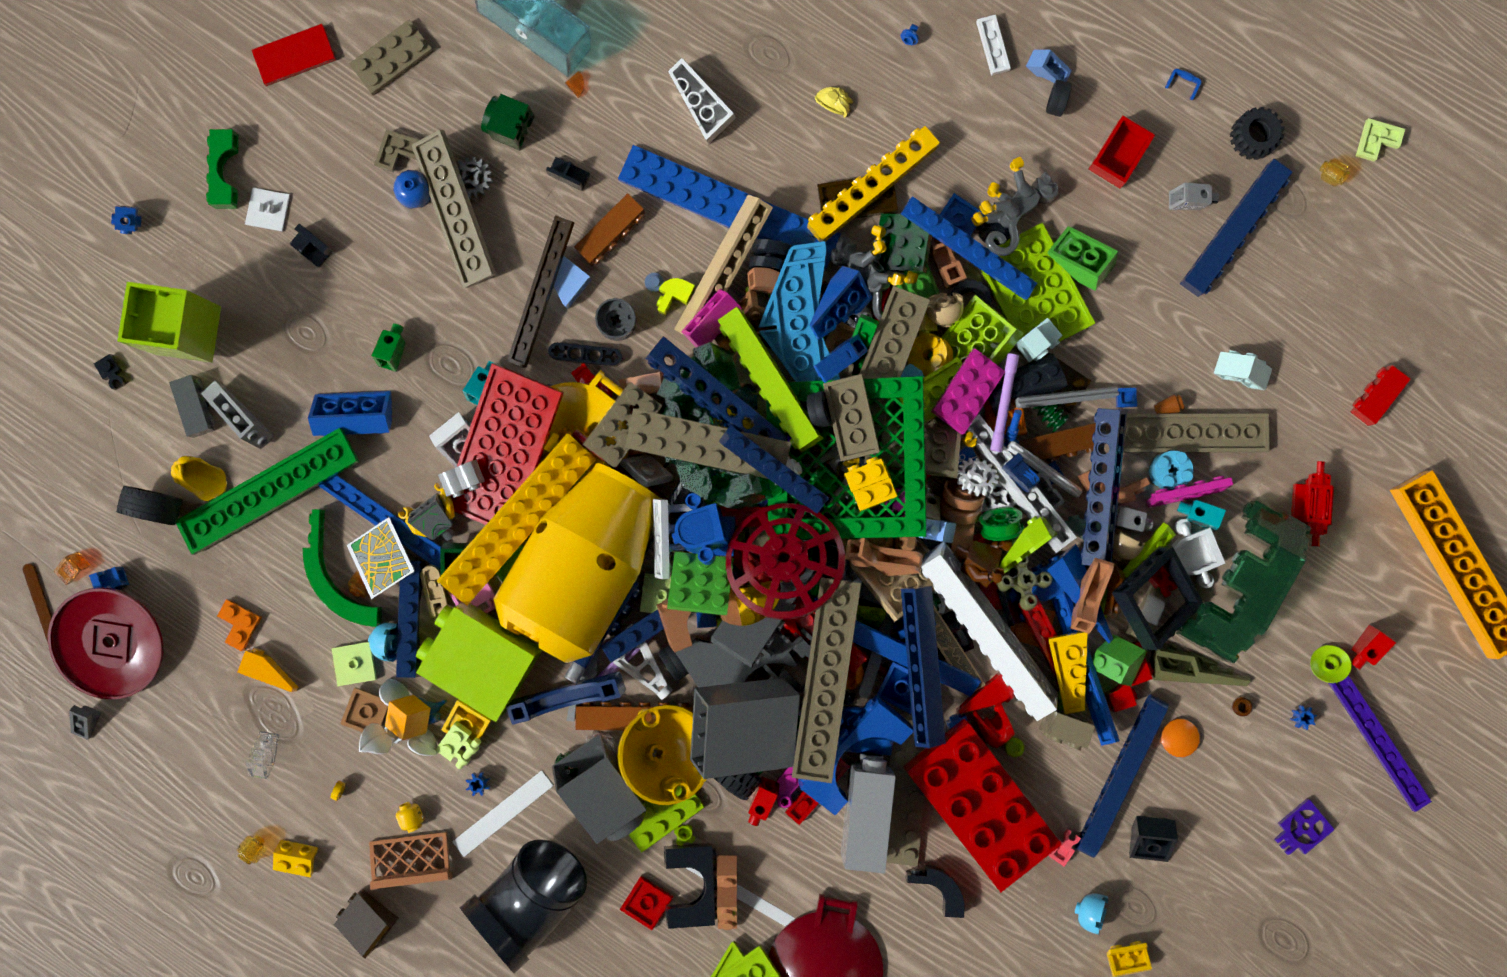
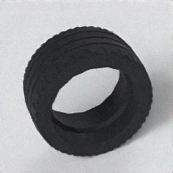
[116,485,182,525]

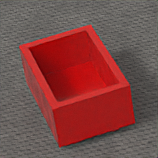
[1088,115,1155,189]

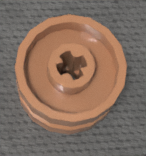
[940,478,986,525]

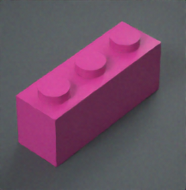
[681,289,742,351]

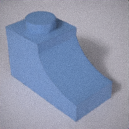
[1026,50,1072,83]

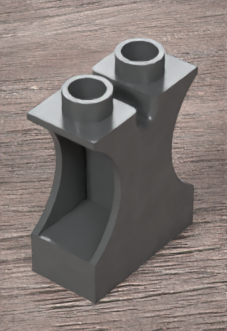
[675,632,798,687]

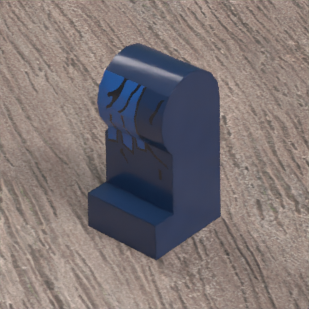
[1002,453,1040,493]

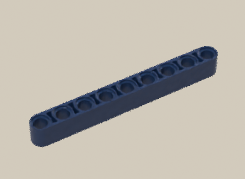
[1075,694,1169,858]

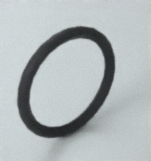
[813,542,850,579]

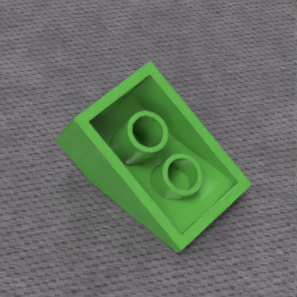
[1048,226,1118,291]

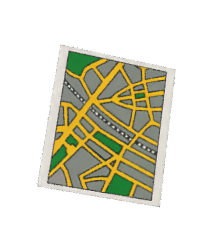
[347,517,414,599]

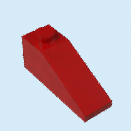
[956,672,1015,714]

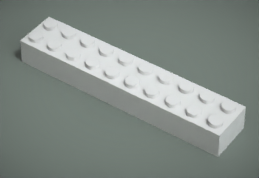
[921,542,1058,721]

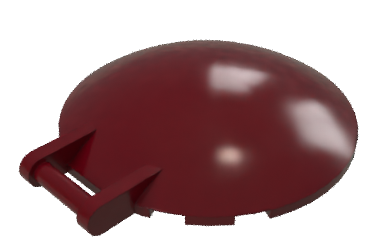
[768,894,883,977]

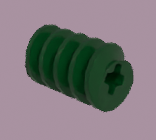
[1032,404,1069,433]

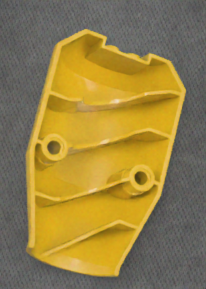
[493,463,660,663]

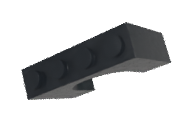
[664,843,717,929]

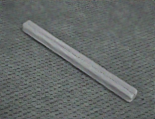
[1015,386,1119,409]

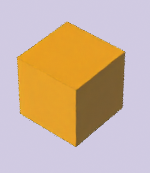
[385,695,431,741]

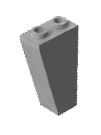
[201,380,274,449]

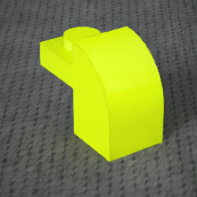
[656,278,696,316]

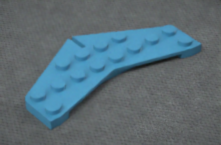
[758,241,840,382]

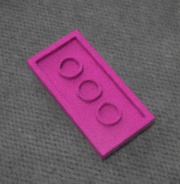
[931,348,1005,435]
[1146,476,1233,508]

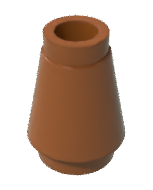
[1154,394,1184,414]

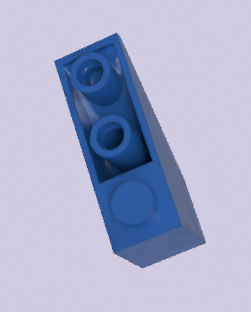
[813,334,868,383]

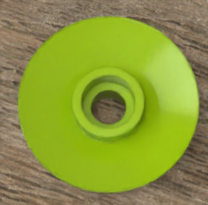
[1310,645,1351,683]

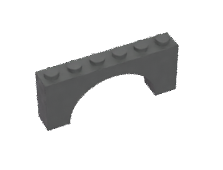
[711,554,816,668]

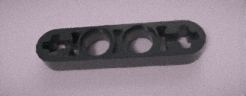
[548,342,623,367]

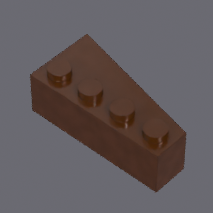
[1019,423,1096,466]

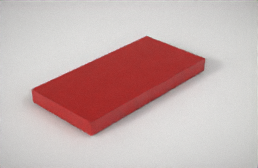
[252,24,336,86]

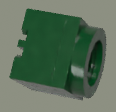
[481,94,535,151]

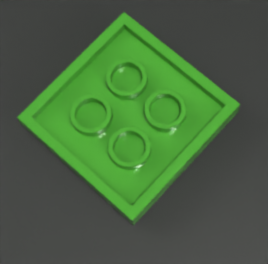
[667,552,734,615]

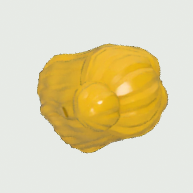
[171,456,227,501]

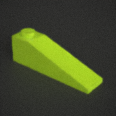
[991,516,1058,583]

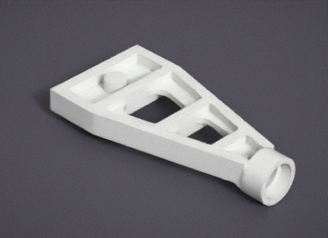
[613,624,673,700]

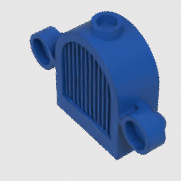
[672,493,729,565]

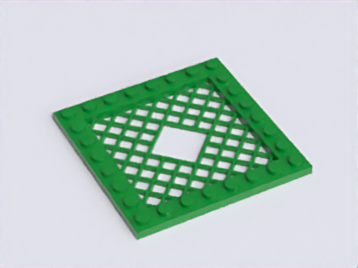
[766,376,927,540]

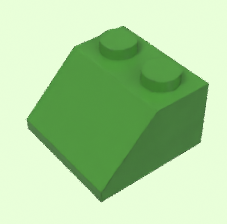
[1092,634,1147,686]

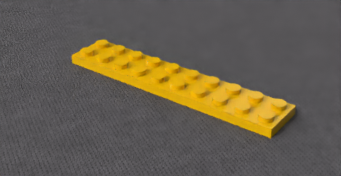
[437,433,596,606]

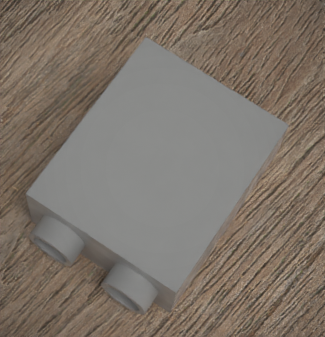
[840,753,895,874]

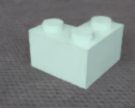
[1015,318,1062,362]
[1214,350,1272,390]

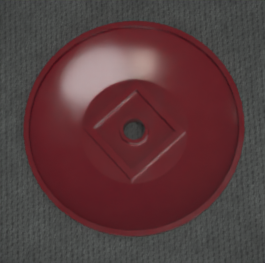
[48,587,164,700]

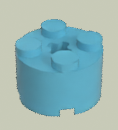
[1149,451,1193,490]

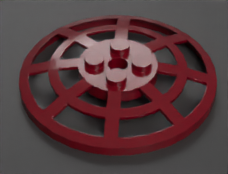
[726,503,845,620]

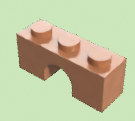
[930,236,967,289]

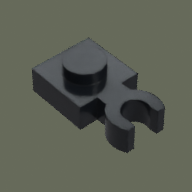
[93,354,126,390]

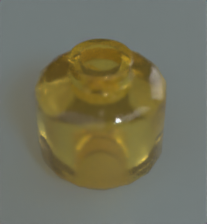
[1319,158,1351,187]
[237,834,267,865]

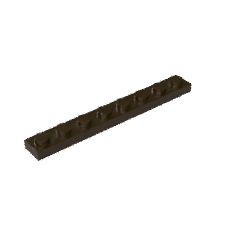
[507,215,575,368]

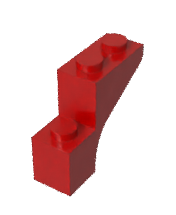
[1104,641,1153,712]

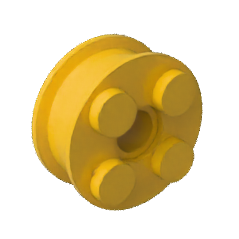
[907,333,953,377]

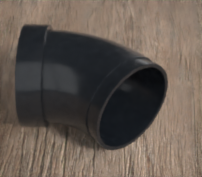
[459,840,587,973]

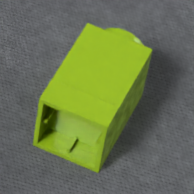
[117,282,221,363]

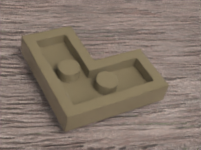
[374,130,420,173]

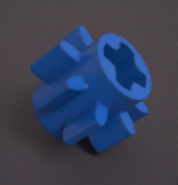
[1290,705,1317,730]
[466,772,490,796]

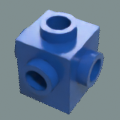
[111,205,142,234]

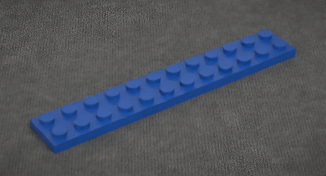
[618,145,841,269]

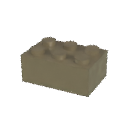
[1039,711,1095,750]

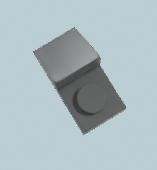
[69,705,101,740]

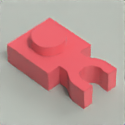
[1048,829,1081,867]

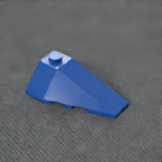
[810,266,872,339]

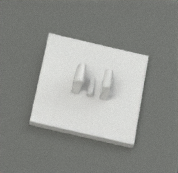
[245,188,290,232]

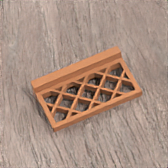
[369,832,452,890]

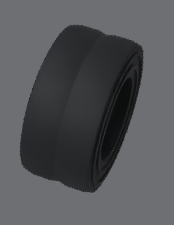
[1046,80,1072,117]
[807,391,832,429]
[658,645,689,681]

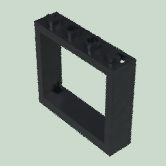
[1112,546,1203,650]

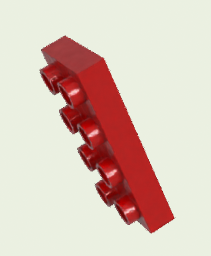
[903,719,1062,893]

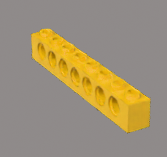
[807,126,940,242]

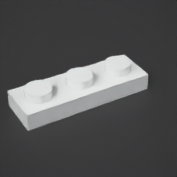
[976,15,1011,76]

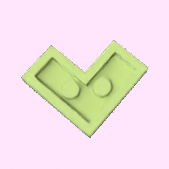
[1356,118,1405,162]

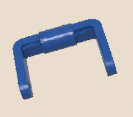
[1165,69,1201,100]

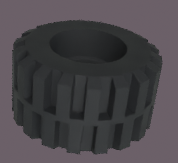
[1230,107,1285,160]
[714,772,762,801]

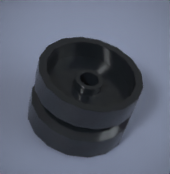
[749,239,793,272]

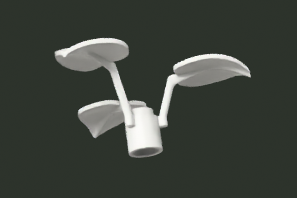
[359,679,438,756]

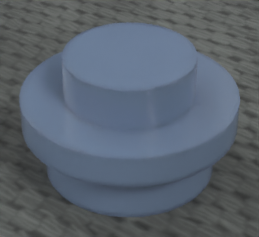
[645,273,664,292]

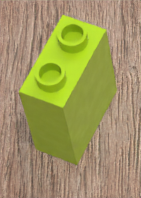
[416,602,543,722]

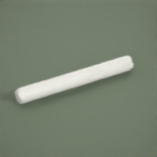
[1007,441,1082,498]

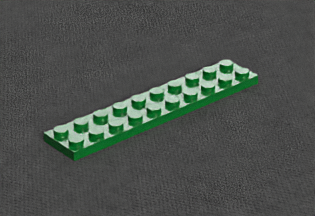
[176,428,359,555]

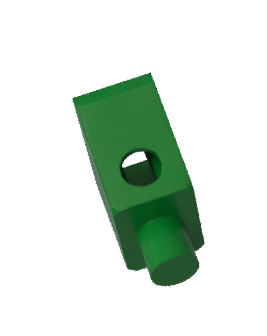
[371,323,406,372]

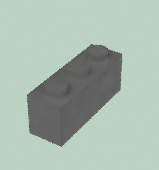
[169,375,215,438]

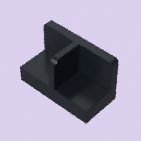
[546,157,591,191]
[290,223,333,268]

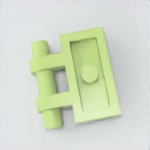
[435,721,481,769]

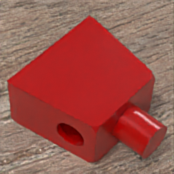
[1351,625,1396,670]
[748,776,779,826]

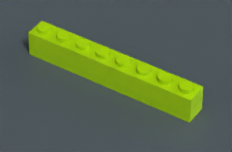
[718,307,823,452]

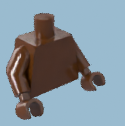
[953,539,1013,587]

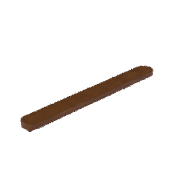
[23,564,52,643]

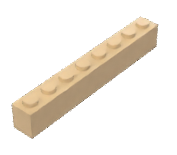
[674,195,773,335]

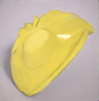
[815,87,853,118]

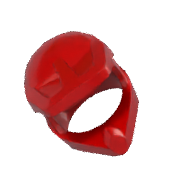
[973,703,1015,749]

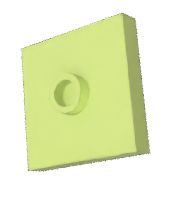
[640,573,671,613]
[332,642,377,686]

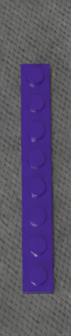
[1328,675,1432,812]

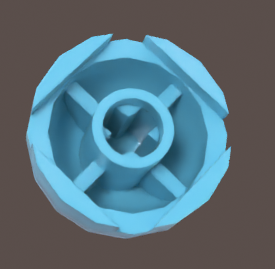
[368,623,398,662]
[1075,893,1108,935]

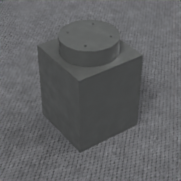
[552,733,646,844]

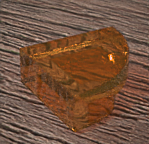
[565,71,584,98]

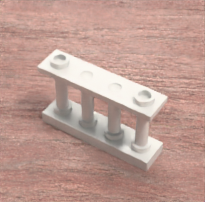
[653,498,706,579]

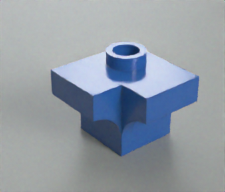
[89,567,130,590]

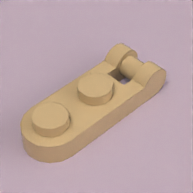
[420,565,450,619]

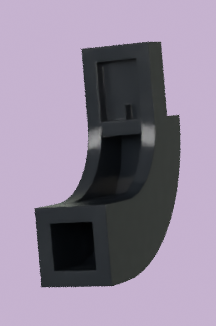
[905,865,965,918]

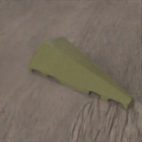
[1150,643,1251,686]

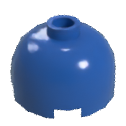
[393,170,431,209]

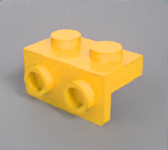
[273,840,318,878]
[1107,941,1152,977]

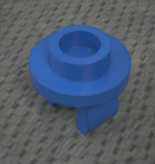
[900,24,919,45]

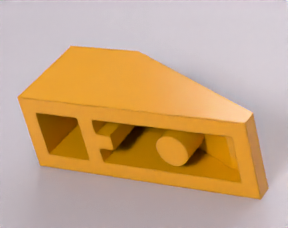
[237,648,299,692]

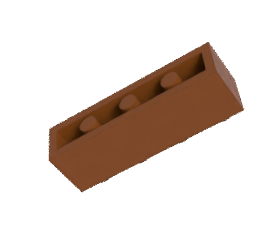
[574,193,645,266]

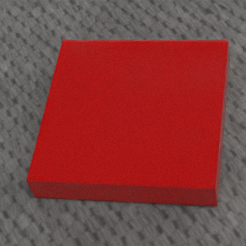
[620,876,673,930]

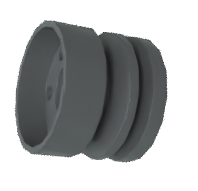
[595,298,637,341]

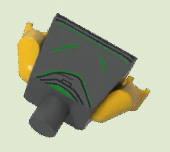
[398,483,455,541]

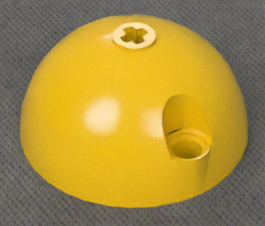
[617,705,707,805]

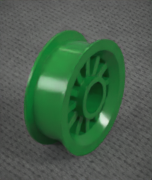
[979,507,1024,541]

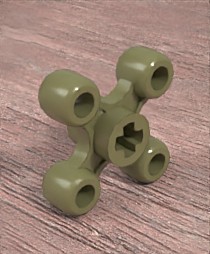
[996,557,1053,611]

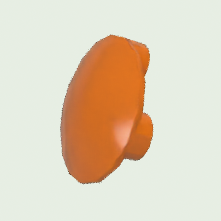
[1160,718,1200,757]

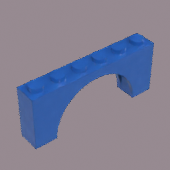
[798,696,914,815]

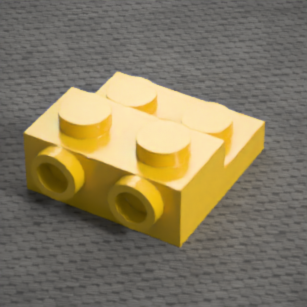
[844,457,898,511]
[441,699,492,740]

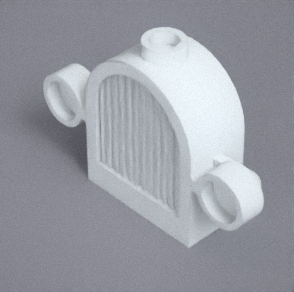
[1171,519,1225,588]

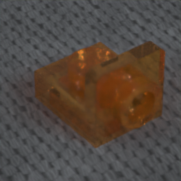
[54,552,90,585]
[348,569,367,598]

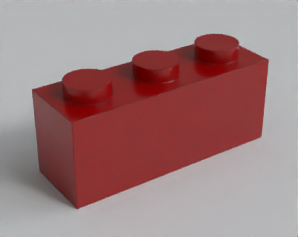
[1350,365,1410,426]

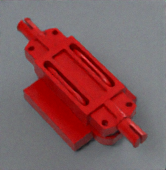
[1291,461,1334,547]

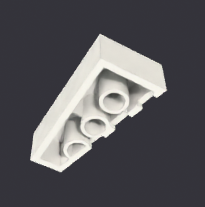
[668,58,736,144]

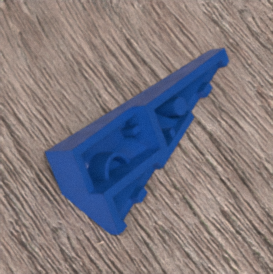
[1046,544,1113,643]

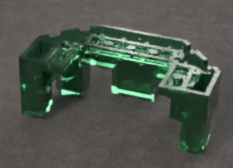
[657,342,773,510]
[1176,500,1311,663]

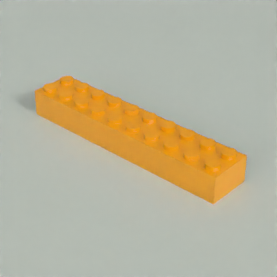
[1390,470,1507,659]

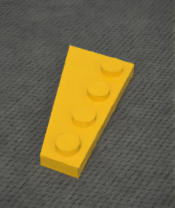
[1048,631,1088,714]

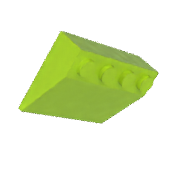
[928,295,1024,365]

